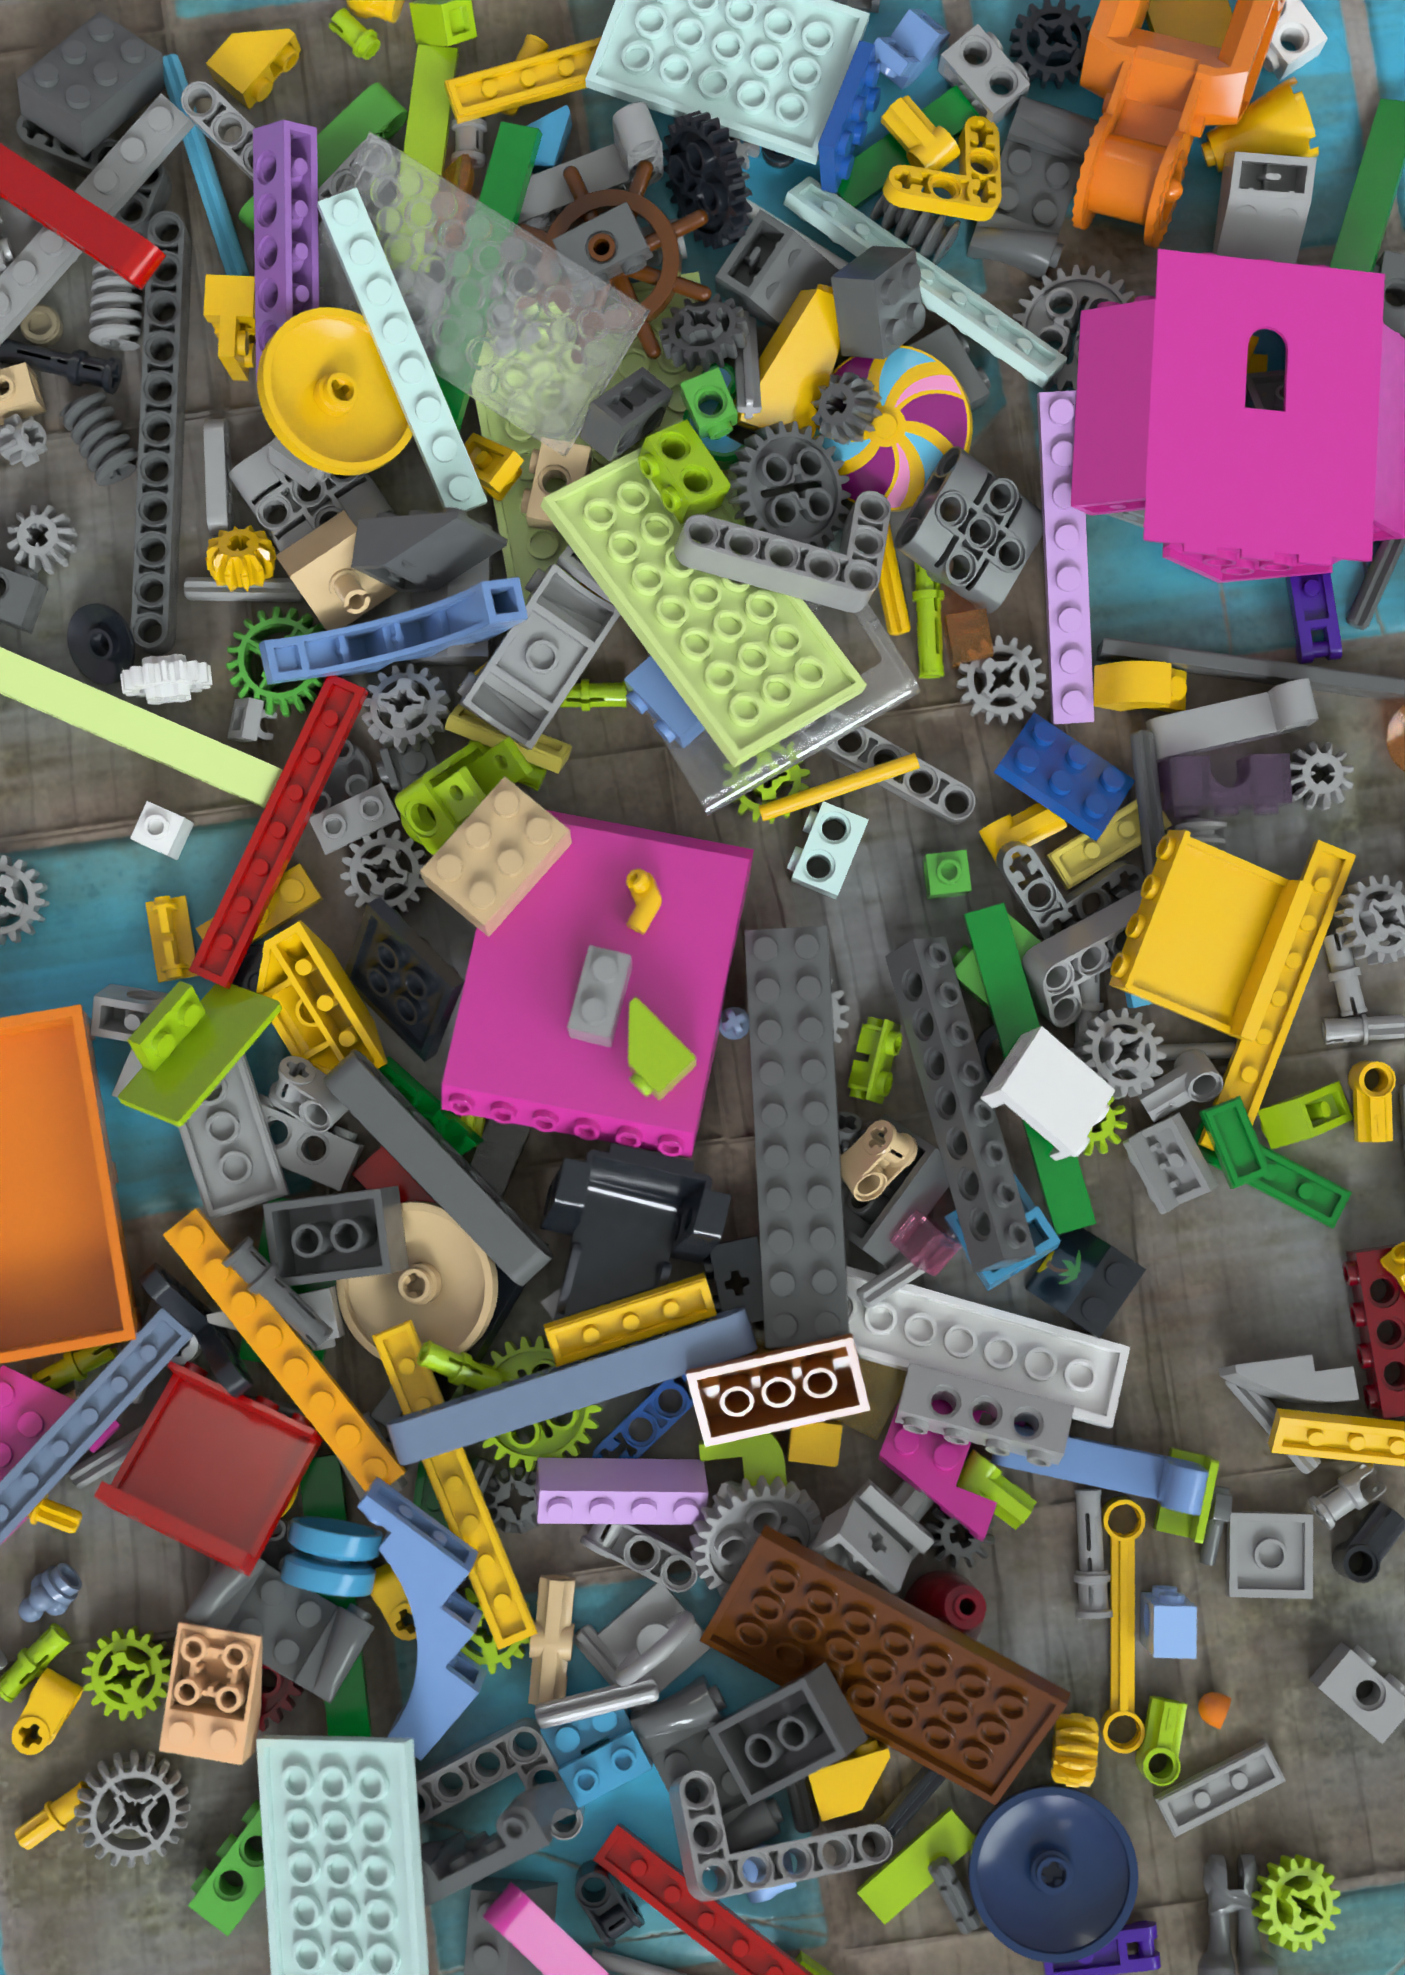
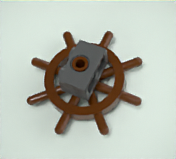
[515,160,712,365]

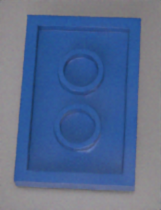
[818,40,881,194]
[994,712,1135,841]

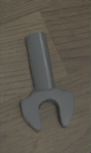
[1199,1485,1233,1566]

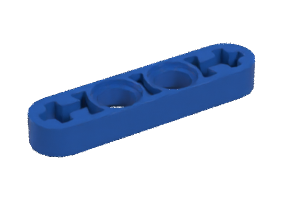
[592,1374,694,1459]

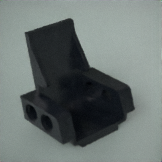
[540,1143,731,1321]

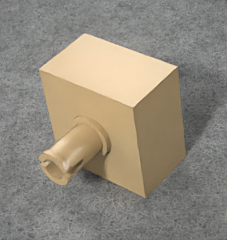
[276,510,398,631]

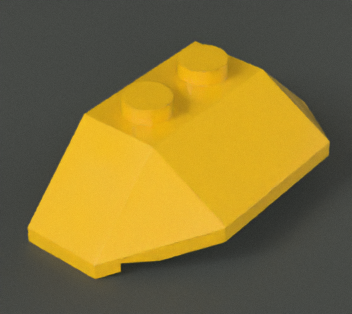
[256,920,387,1075]

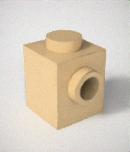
[0,362,47,425]

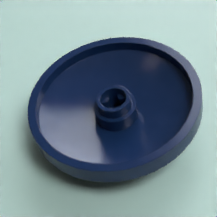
[968,1785,1138,1963]

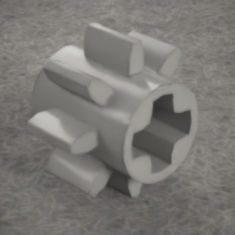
[0,414,48,467]

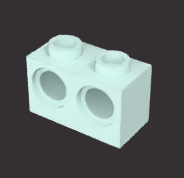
[787,801,868,899]

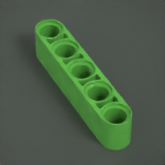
[238,83,409,234]

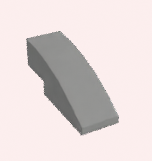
[1218,1355,1359,1404]

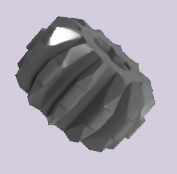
[811,372,883,445]
[924,1507,996,1569]

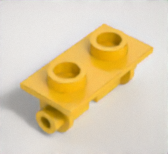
[145,895,198,983]

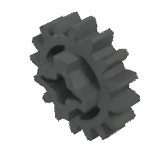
[659,294,749,372]

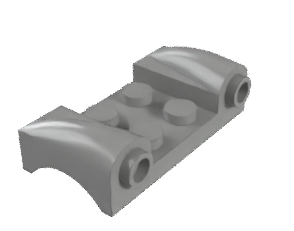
[457,564,620,750]

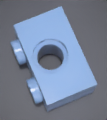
[1140,1585,1197,1659]

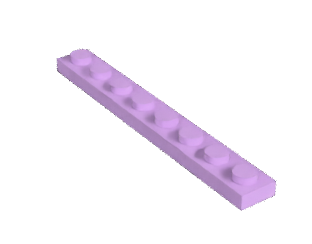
[1037,390,1094,724]

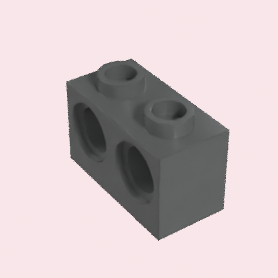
[579,367,673,461]

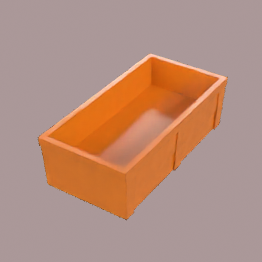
[0,1004,142,1364]

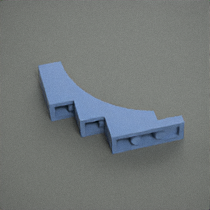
[357,1477,488,1761]

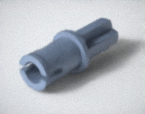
[719,1007,749,1040]

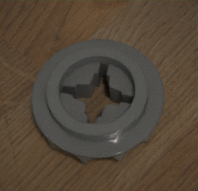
[484,1466,539,1534]

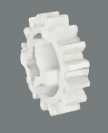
[120,654,213,705]

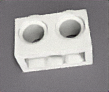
[1263,0,1328,81]

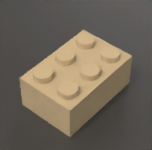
[420,777,572,937]

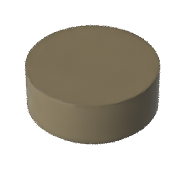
[20,304,63,348]

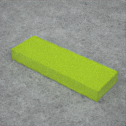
[856,1806,975,1925]

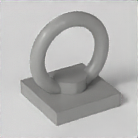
[597,1583,711,1693]

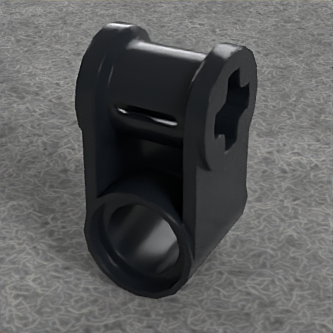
[575,1860,645,1948]

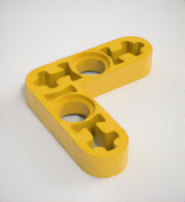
[883,116,1002,221]

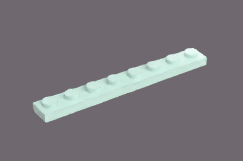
[783,176,1067,388]
[317,187,487,512]

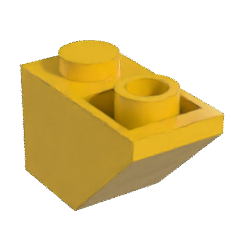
[206,29,301,110]
[809,1737,891,1822]

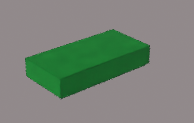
[1199,1096,1272,1189]

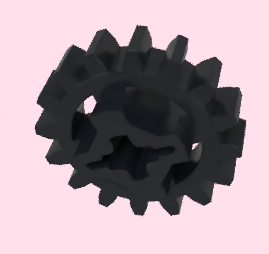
[1009,0,1092,90]

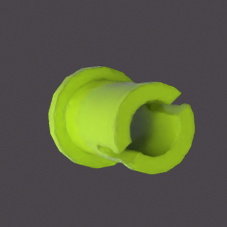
[329,8,381,60]

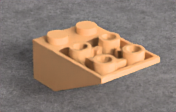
[159,1622,263,1765]

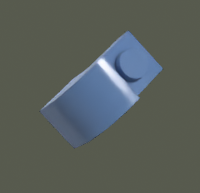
[873,9,951,89]

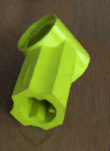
[956,1449,1037,1530]
[1135,1696,1187,1786]

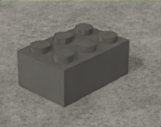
[17,11,164,157]
[263,1186,409,1286]
[708,1662,868,1806]

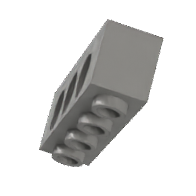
[895,1363,1074,1467]

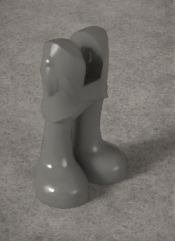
[1198,1853,1278,1975]

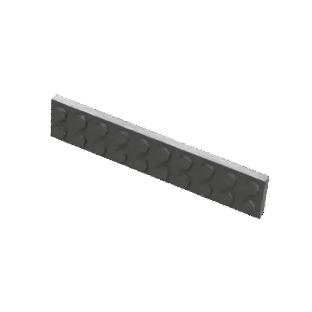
[744,925,850,1348]

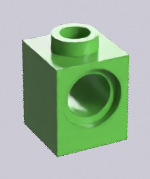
[680,367,738,440]
[922,850,972,900]

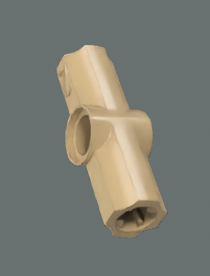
[528,1574,576,1705]

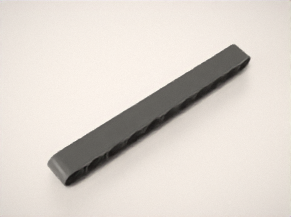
[131,211,192,656]

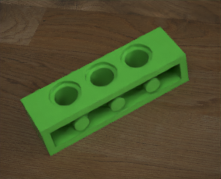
[188,1799,265,1936]

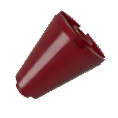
[903,1570,986,1640]

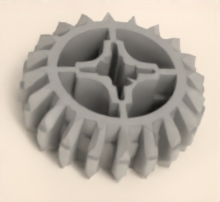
[74,1749,191,1869]

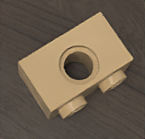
[521,437,593,533]

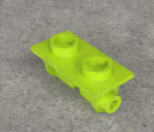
[847,1017,903,1105]

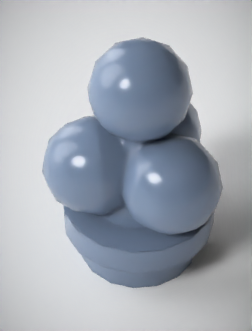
[18,1563,82,1622]

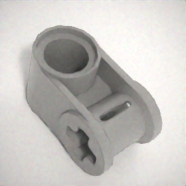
[269,1056,348,1133]

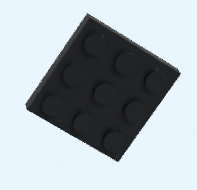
[345,897,465,1062]

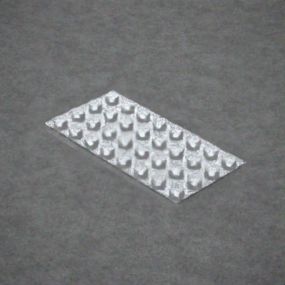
[318,132,651,456]

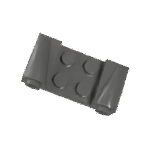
[967,96,1098,282]
[184,1551,375,1704]
[630,1674,785,1871]
[420,1780,579,1908]

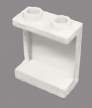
[980,1026,1116,1161]

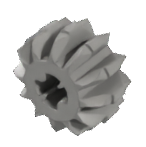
[7,505,78,574]
[1283,741,1354,811]

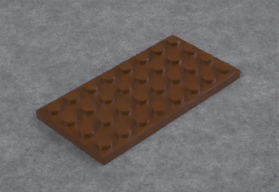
[699,1524,1071,1805]

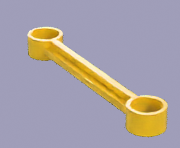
[1100,1496,1145,1753]

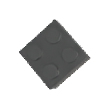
[831,246,926,359]

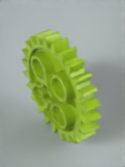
[481,1335,603,1472]

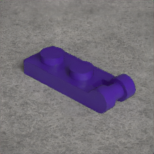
[1286,573,1342,664]
[1043,1920,1161,1975]

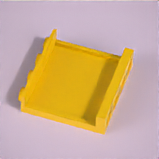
[1109,830,1314,1042]

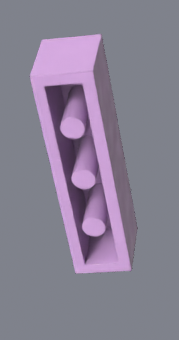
[535,1458,708,1525]

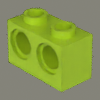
[637,419,731,524]

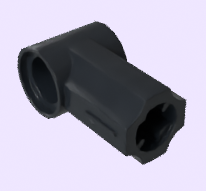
[1332,1500,1405,1583]

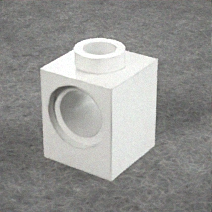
[130,801,194,861]

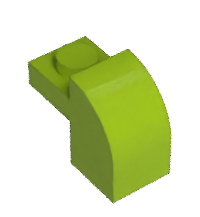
[699,1432,787,1486]

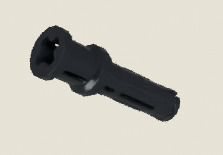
[0,339,122,394]

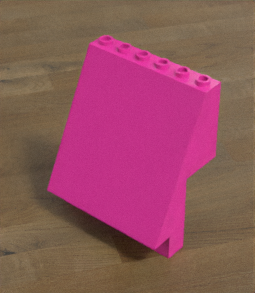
[442,810,754,1158]

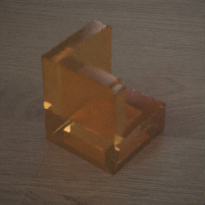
[942,608,994,670]

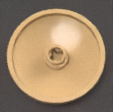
[336,1201,498,1360]

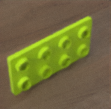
[118,981,282,1127]

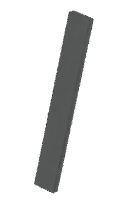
[1096,638,1405,703]

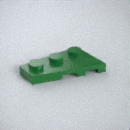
[378,1056,485,1184]

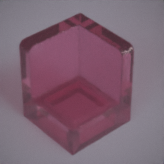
[890,1210,962,1276]

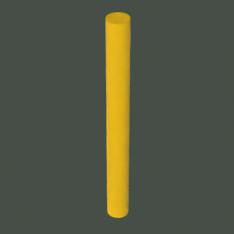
[758,753,920,821]

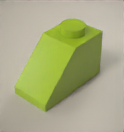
[628,997,696,1101]
[1258,1081,1353,1150]

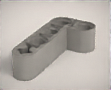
[1145,678,1319,762]
[1021,890,1142,1028]

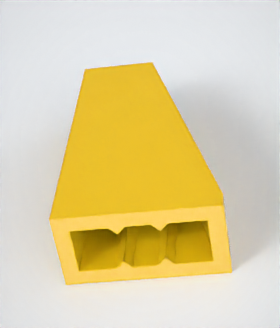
[733,284,840,438]

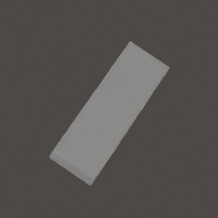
[1153,1740,1286,1838]

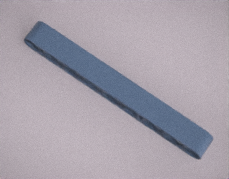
[386,1307,758,1465]

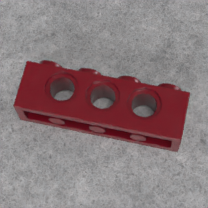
[1342,1244,1405,1419]

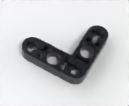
[138,1263,254,1398]

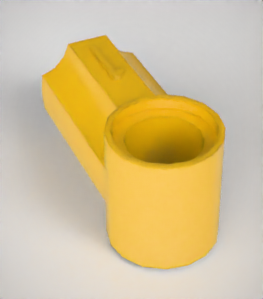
[881,95,960,171]
[978,802,1067,865]
[1348,1060,1396,1142]

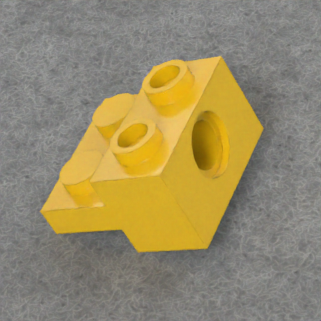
[203,274,256,381]

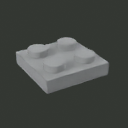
[1226,1511,1313,1599]

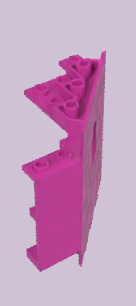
[1071,249,1405,583]

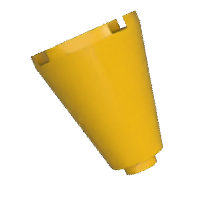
[1200,77,1319,173]

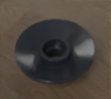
[67,603,135,685]

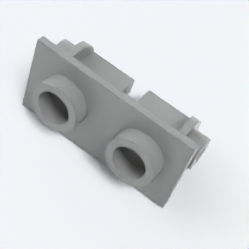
[309,783,400,855]

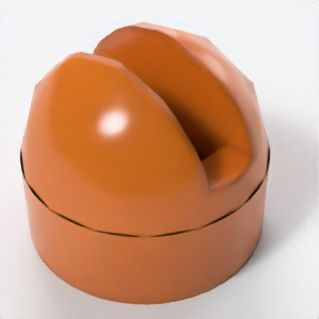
[1198,1692,1232,1729]

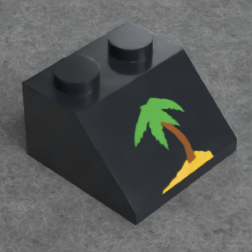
[1025,1228,1146,1338]

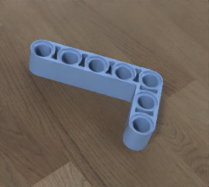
[991,1424,1208,1515]

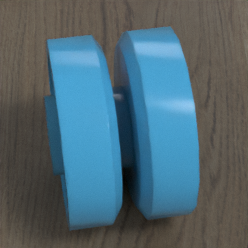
[280,1516,383,1597]

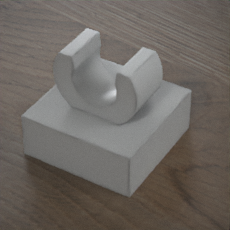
[227,697,277,743]

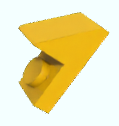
[464,433,524,501]

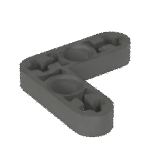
[996,841,1145,940]

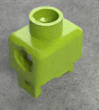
[395,736,533,855]

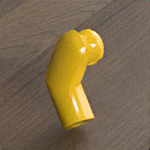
[626,869,662,935]

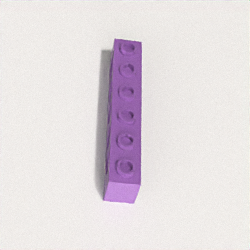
[253,120,319,382]

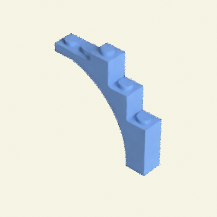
[259,577,528,685]

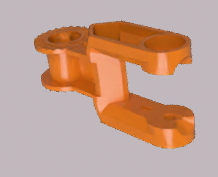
[1071,0,1285,248]

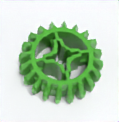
[226,606,336,717]

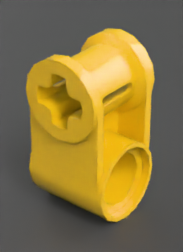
[371,1562,417,1641]
[12,1668,84,1755]

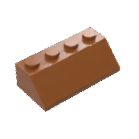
[686,1333,870,1447]

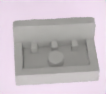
[1123,1112,1219,1214]

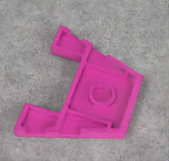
[0,1365,122,1545]
[878,1400,1026,1541]

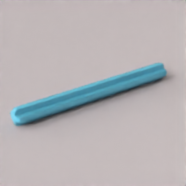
[163,54,249,276]

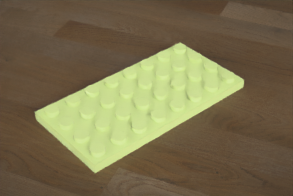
[540,447,867,767]

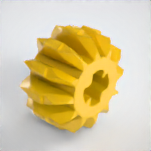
[205,525,276,592]
[1051,1713,1099,1788]

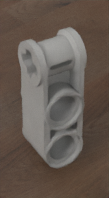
[580,1524,698,1592]

